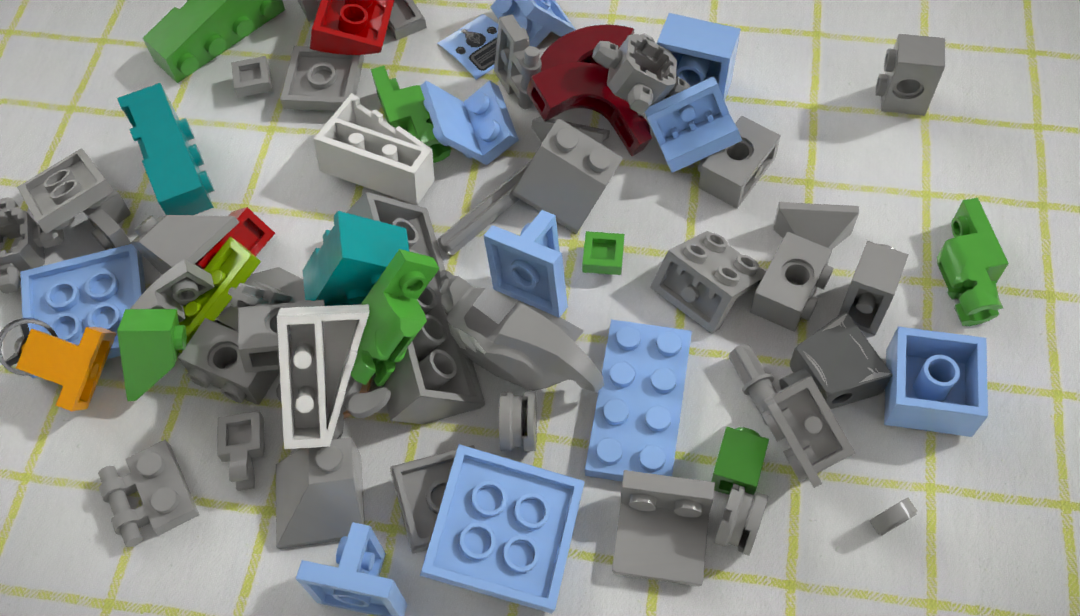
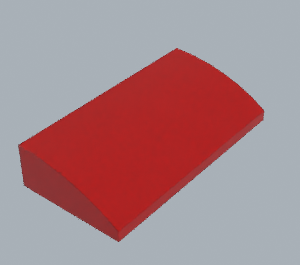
[310,0,395,55]

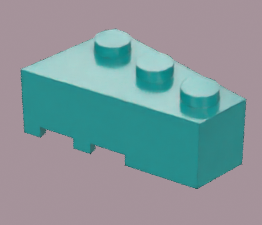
[117,83,215,215]
[302,211,409,306]

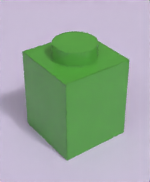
[711,427,769,495]

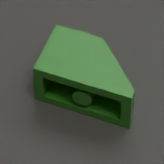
[117,309,187,401]

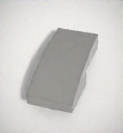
[131,259,214,323]

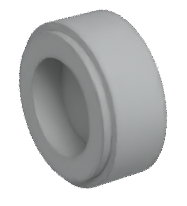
[870,498,917,535]

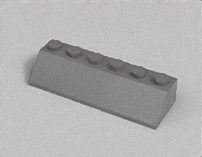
[346,192,485,424]

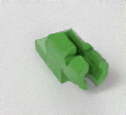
[371,66,451,163]
[937,198,1009,326]
[351,249,440,386]

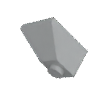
[130,215,239,275]
[276,437,365,549]

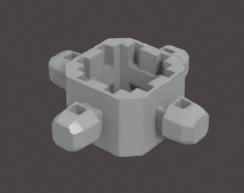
[592,33,690,113]
[0,197,64,294]

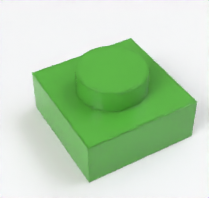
[582,231,625,275]

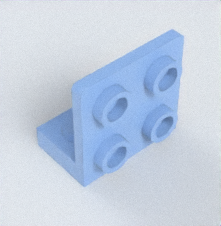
[420,80,519,165]

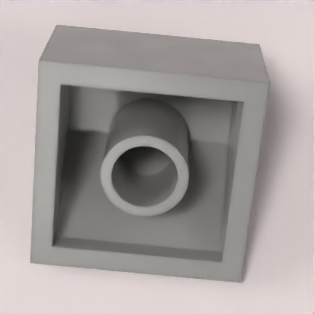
[512,118,623,234]

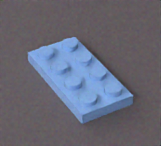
[585,319,692,482]

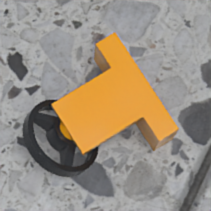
[0,318,117,411]

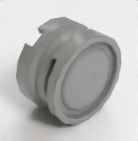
[499,392,537,451]
[714,484,769,556]

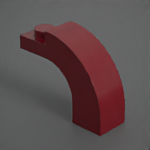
[540,24,634,71]
[526,62,653,157]

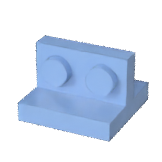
[490,0,576,47]
[645,76,742,173]
[483,210,568,318]
[296,522,407,616]

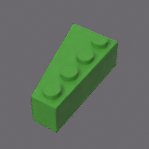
[142,0,285,83]

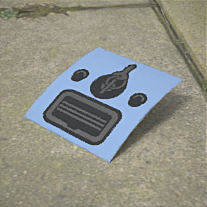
[437,14,498,80]

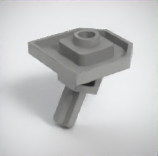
[216,267,305,332]

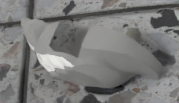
[439,270,604,393]

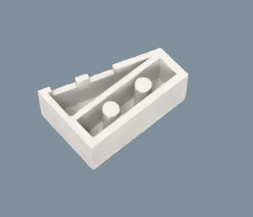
[314,93,434,205]
[277,304,369,449]

